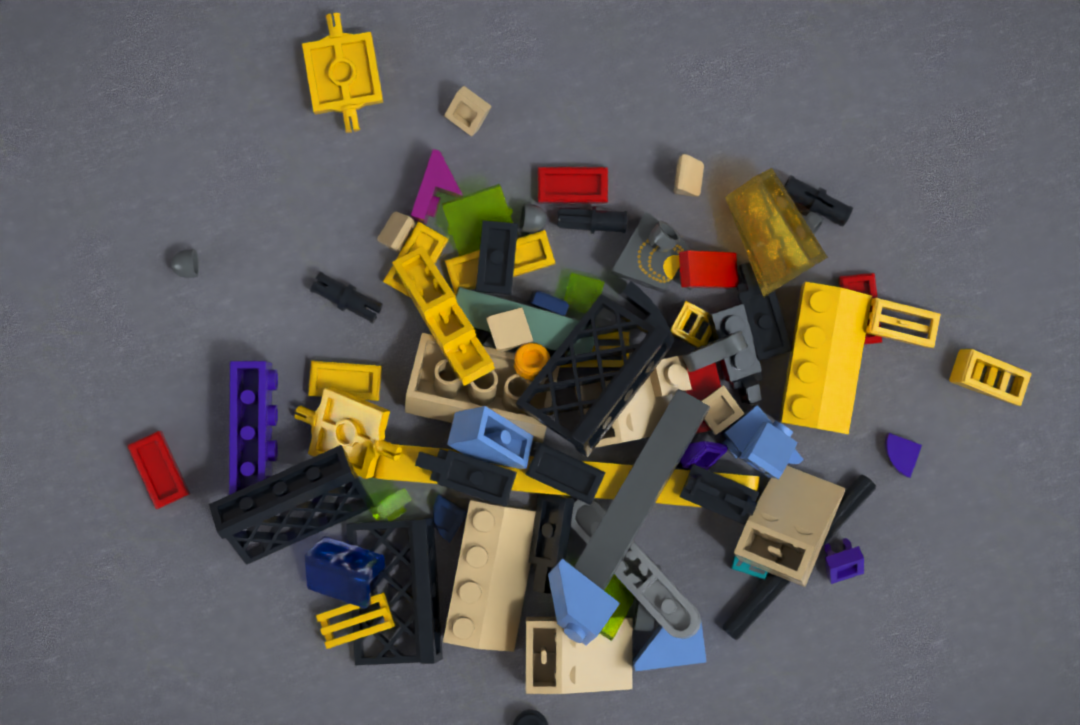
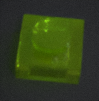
[563,272,605,314]
[369,488,412,522]

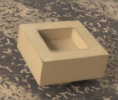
[444,86,492,137]
[650,355,692,398]
[702,385,744,435]

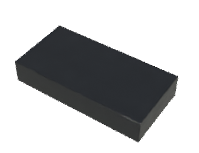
[526,443,606,505]

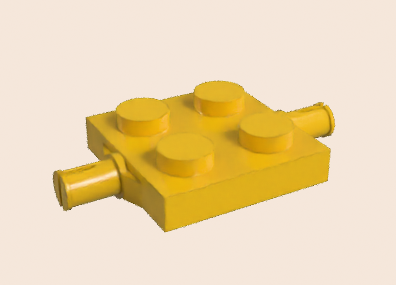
[302,13,384,133]
[294,387,402,479]

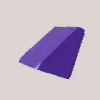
[680,441,728,470]

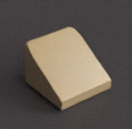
[673,154,704,197]
[377,211,416,253]
[486,308,534,353]

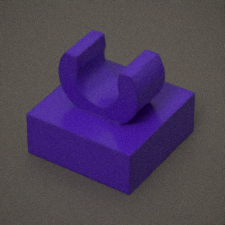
[825,538,864,584]

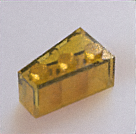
[725,168,828,297]

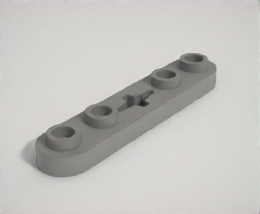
[571,500,701,639]

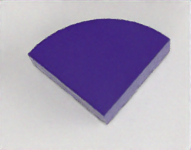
[885,433,922,478]

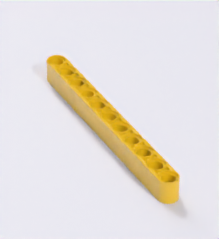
[373,444,759,507]

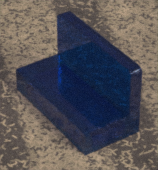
[304,536,385,609]

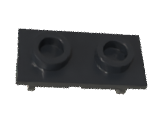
[679,464,759,525]

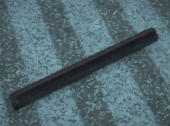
[722,474,876,640]

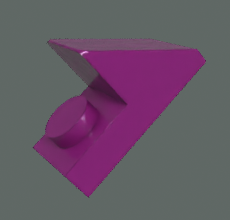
[411,149,464,224]

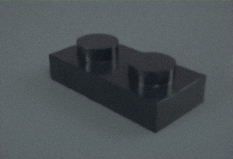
[476,220,518,295]

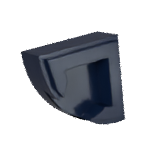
[528,290,569,316]
[433,494,468,543]

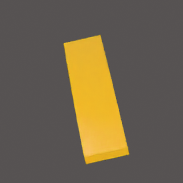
[392,246,495,386]

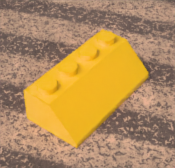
[778,282,872,434]

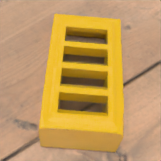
[670,301,712,348]
[949,349,1032,406]

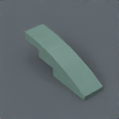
[456,287,598,356]

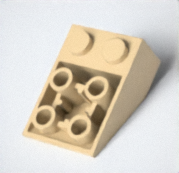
[574,370,675,448]
[734,466,846,587]
[526,617,633,694]

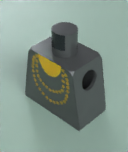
[611,212,691,293]

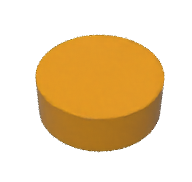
[514,343,550,380]

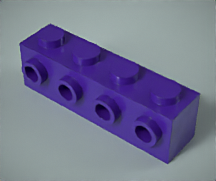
[229,361,278,495]

